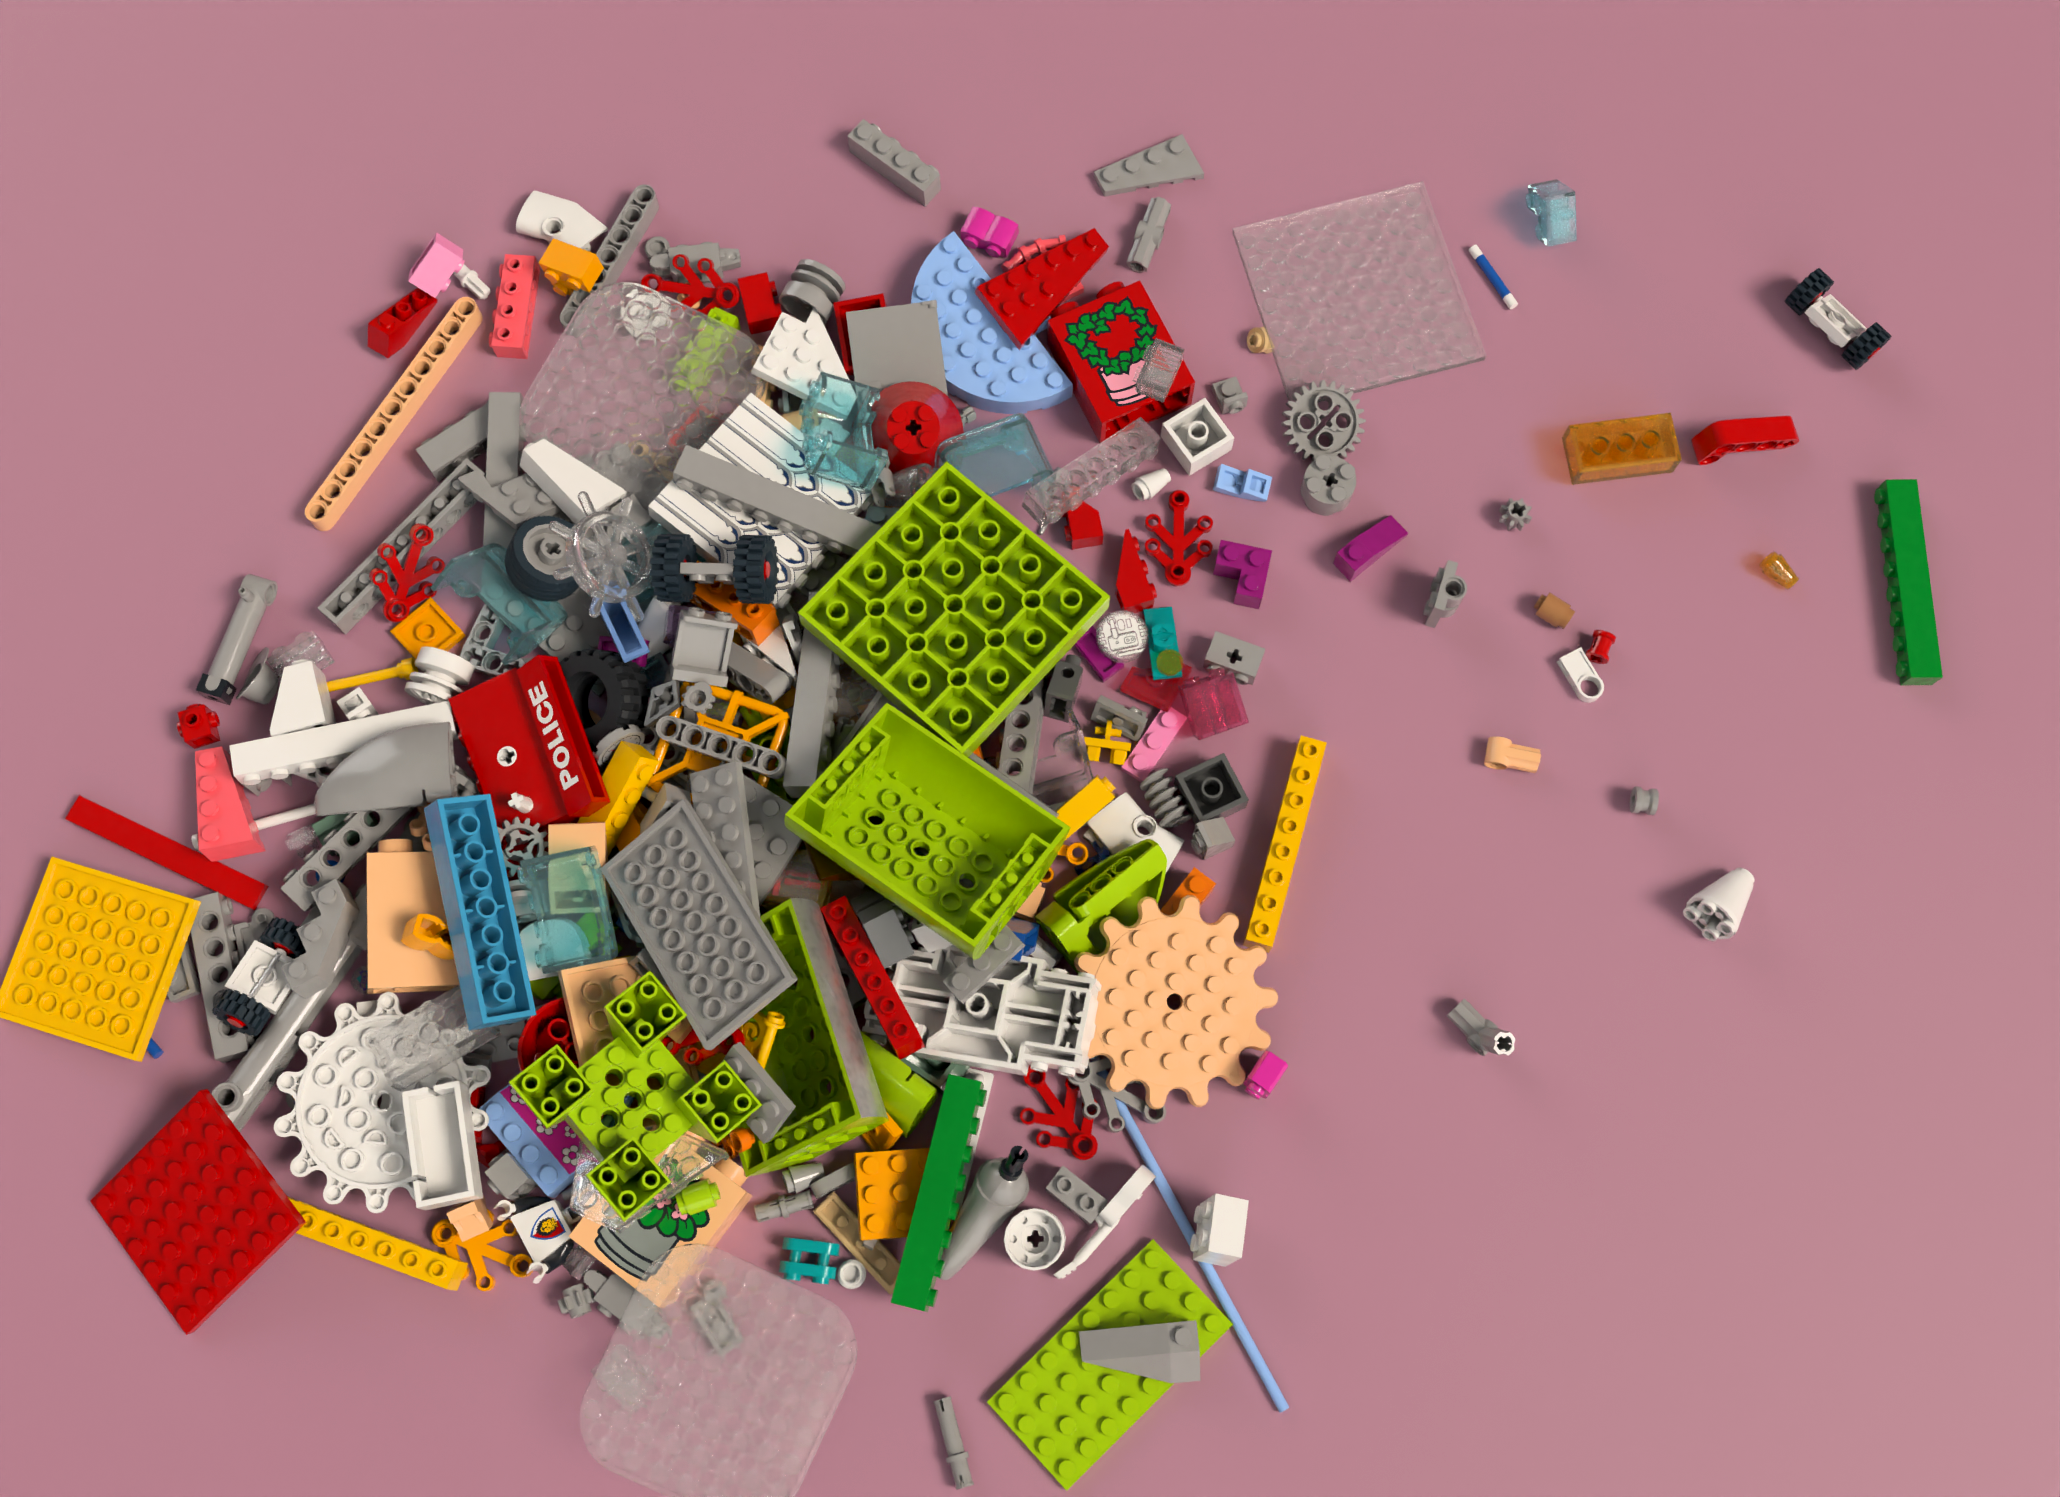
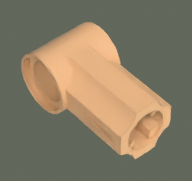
[1484,737,1541,773]

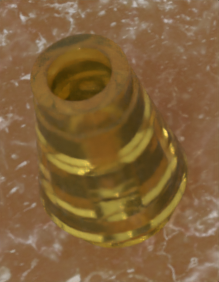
[1759,551,1799,590]

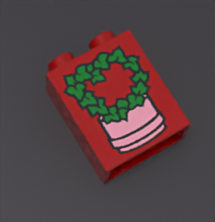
[1047,280,1195,444]

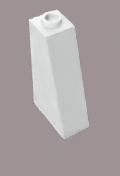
[520,439,627,531]

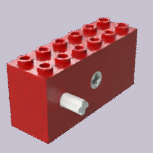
[448,667,580,845]

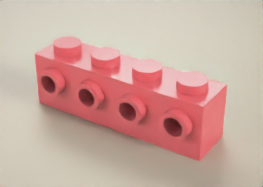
[489,254,541,359]

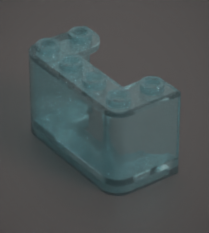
[799,372,888,491]
[517,845,618,974]

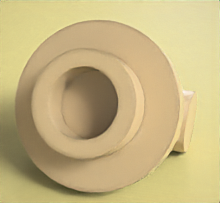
[1247,327,1274,354]

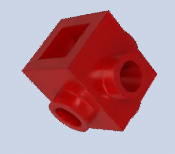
[177,704,221,749]

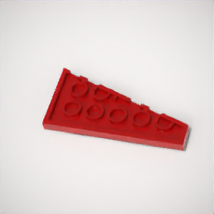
[975,228,1109,350]

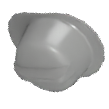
[236,647,278,705]

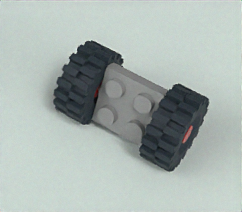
[650,534,779,604]

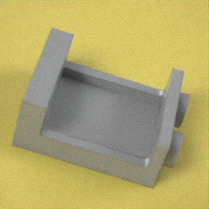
[669,607,738,687]

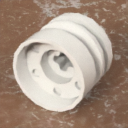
[404,646,475,705]
[1004,1208,1066,1271]

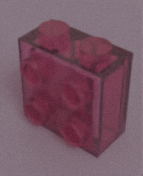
[1178,667,1249,740]

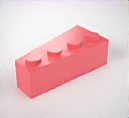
[195,746,266,862]

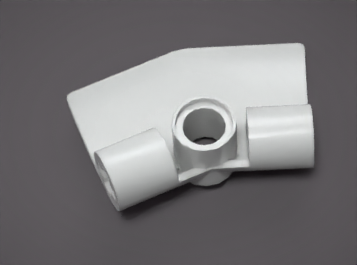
[516,191,608,252]
[1088,792,1185,874]

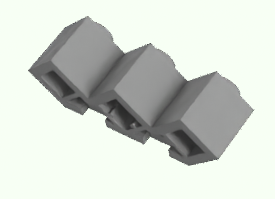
[281,879,360,999]

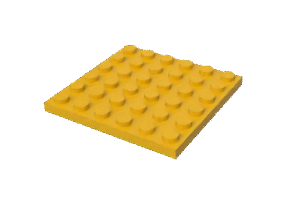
[0,857,201,1062]

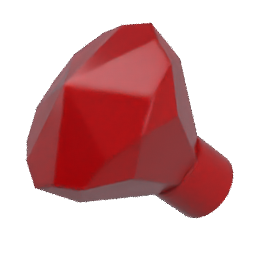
[476,1140,507,1169]

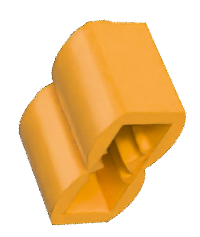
[401,914,454,960]

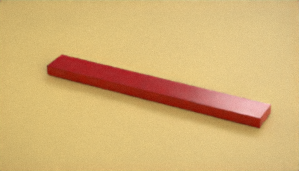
[65,795,269,910]

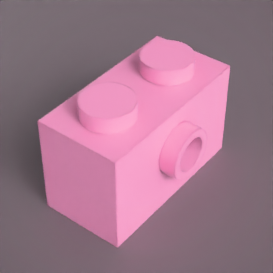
[408,233,465,298]

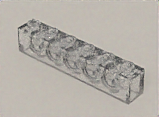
[1022,417,1161,528]

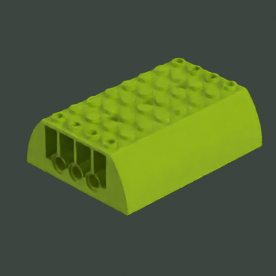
[784,703,1071,960]

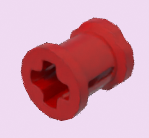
[1585,630,1616,664]

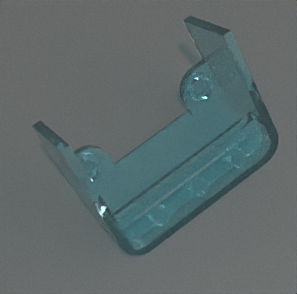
[430,543,567,665]

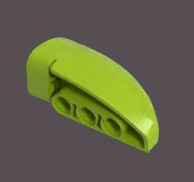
[1035,839,1167,974]

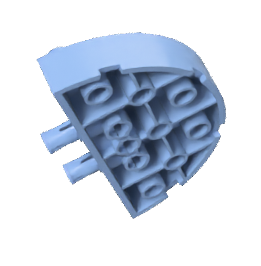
[911,231,1073,414]

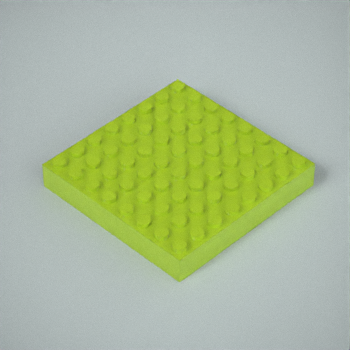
[798,461,1110,757]

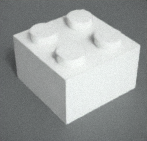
[1161,398,1234,476]
[1190,1194,1249,1267]

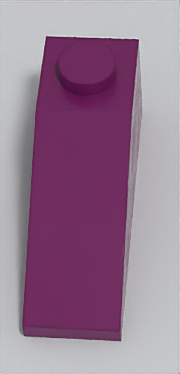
[1333,515,1408,582]

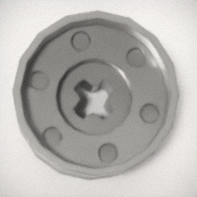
[779,259,846,325]

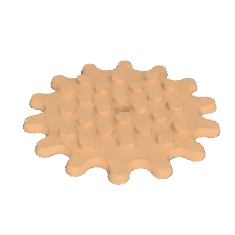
[1074,895,1278,1109]

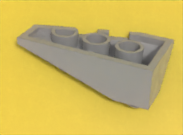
[1079,1320,1201,1383]

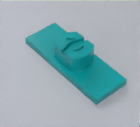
[1143,607,1182,680]

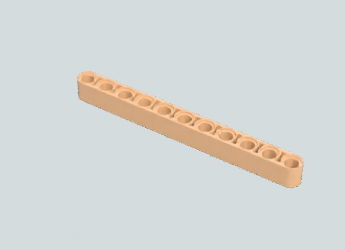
[305,297,483,531]

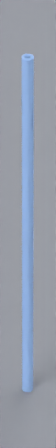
[1089,1055,1289,1413]

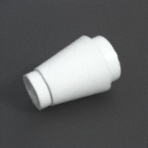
[1131,468,1171,501]

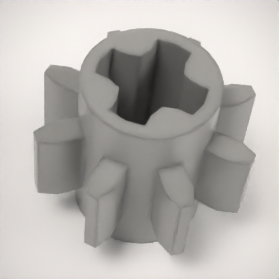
[1499,498,1532,531]
[558,1283,596,1319]

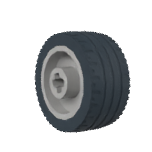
[505,516,591,602]

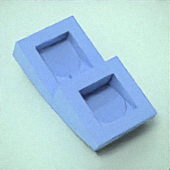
[1213,464,1272,502]

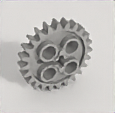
[1281,380,1366,462]

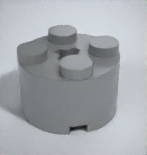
[1301,455,1356,516]

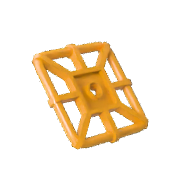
[647,681,790,804]

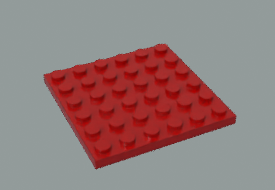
[90,1089,306,1335]

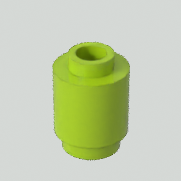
[675,1178,721,1216]

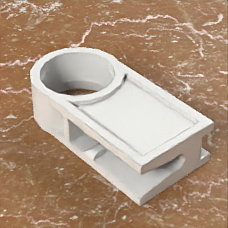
[1557,647,1604,703]

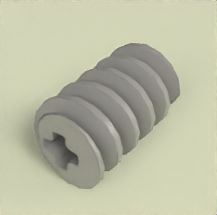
[1140,768,1193,828]

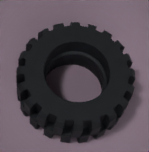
[559,649,651,752]

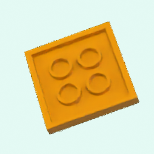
[854,1148,930,1241]

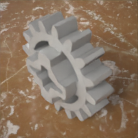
[497,817,549,879]

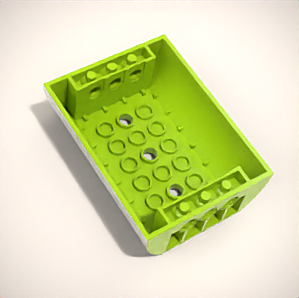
[737,898,889,1177]

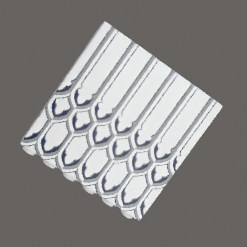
[648,393,874,610]

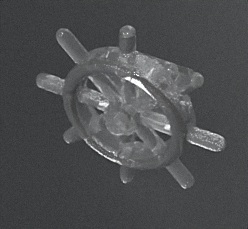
[549,491,661,622]

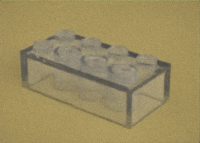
[366,985,502,1091]

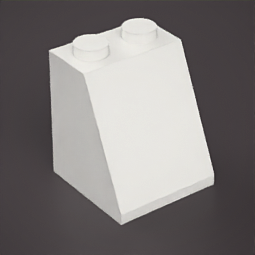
[270,659,336,737]

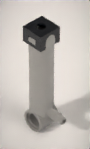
[196,574,278,705]

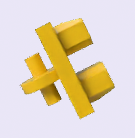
[1082,720,1131,765]

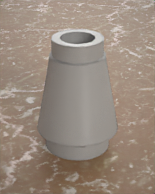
[782,1162,825,1194]

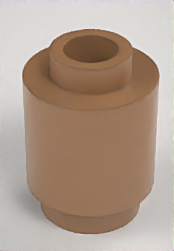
[1534,592,1575,629]

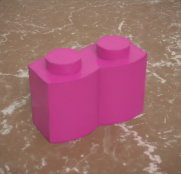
[960,207,1019,258]
[1243,1050,1288,1100]

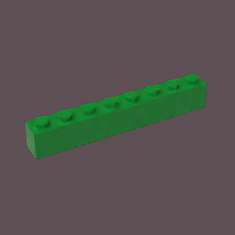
[1874,479,1943,686]
[891,1074,987,1312]

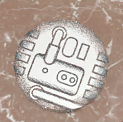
[1096,610,1148,663]

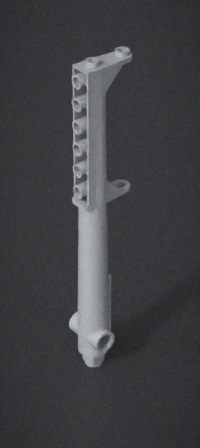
[212,811,432,1132]

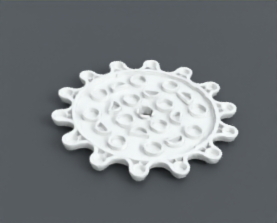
[274,992,491,1213]

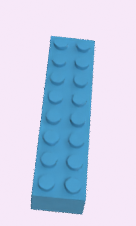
[424,794,537,1031]

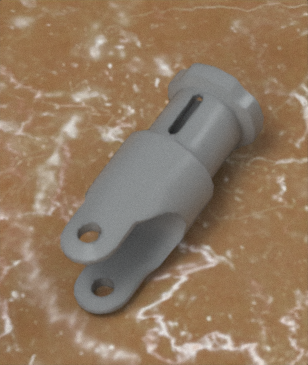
[866,452,896,508]

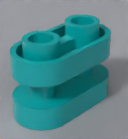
[779,1237,840,1285]

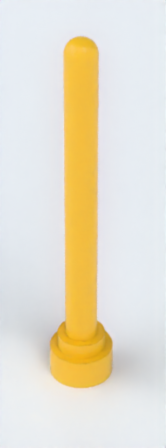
[327,657,418,692]

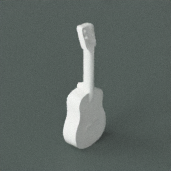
[1053,1165,1156,1279]

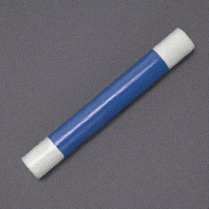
[1468,245,1518,310]

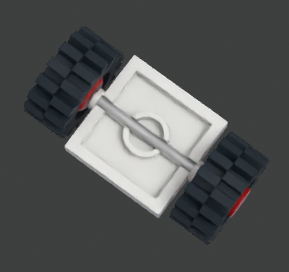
[1784,268,1892,370]
[212,917,306,1036]

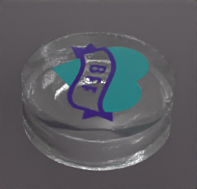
[351,966,367,994]

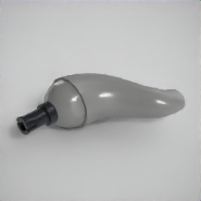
[939,1146,1029,1280]

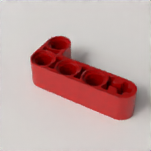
[1691,416,1799,465]

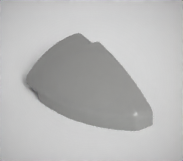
[315,722,458,816]

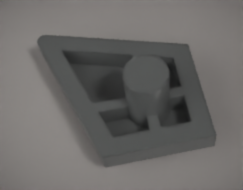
[644,680,681,728]

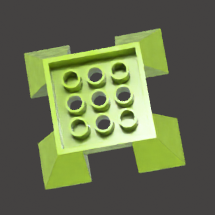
[509,971,762,1222]

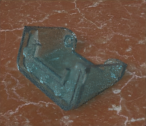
[934,413,1056,497]

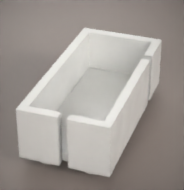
[401,1080,483,1210]

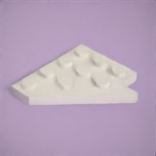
[751,308,857,420]

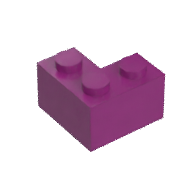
[1213,540,1272,609]

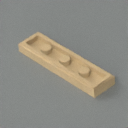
[813,1191,901,1295]

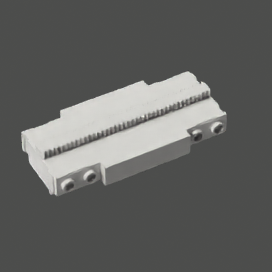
[862,945,1102,1077]

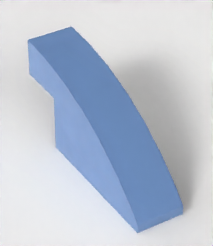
[589,579,650,663]

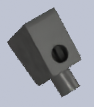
[1044,654,1084,723]

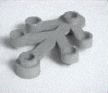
[1067,1058,1166,1133]

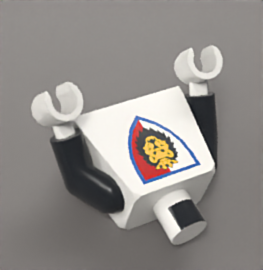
[494,1196,585,1284]

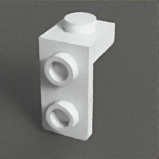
[336,687,379,721]

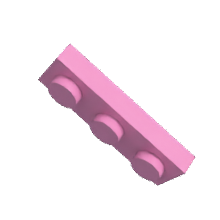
[1121,707,1188,783]

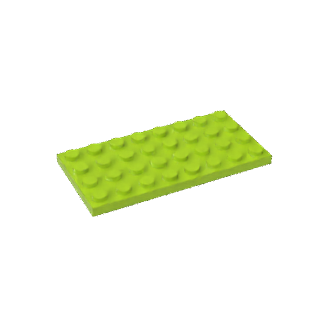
[987,1239,1233,1491]

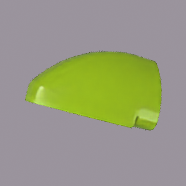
[860,1031,939,1138]

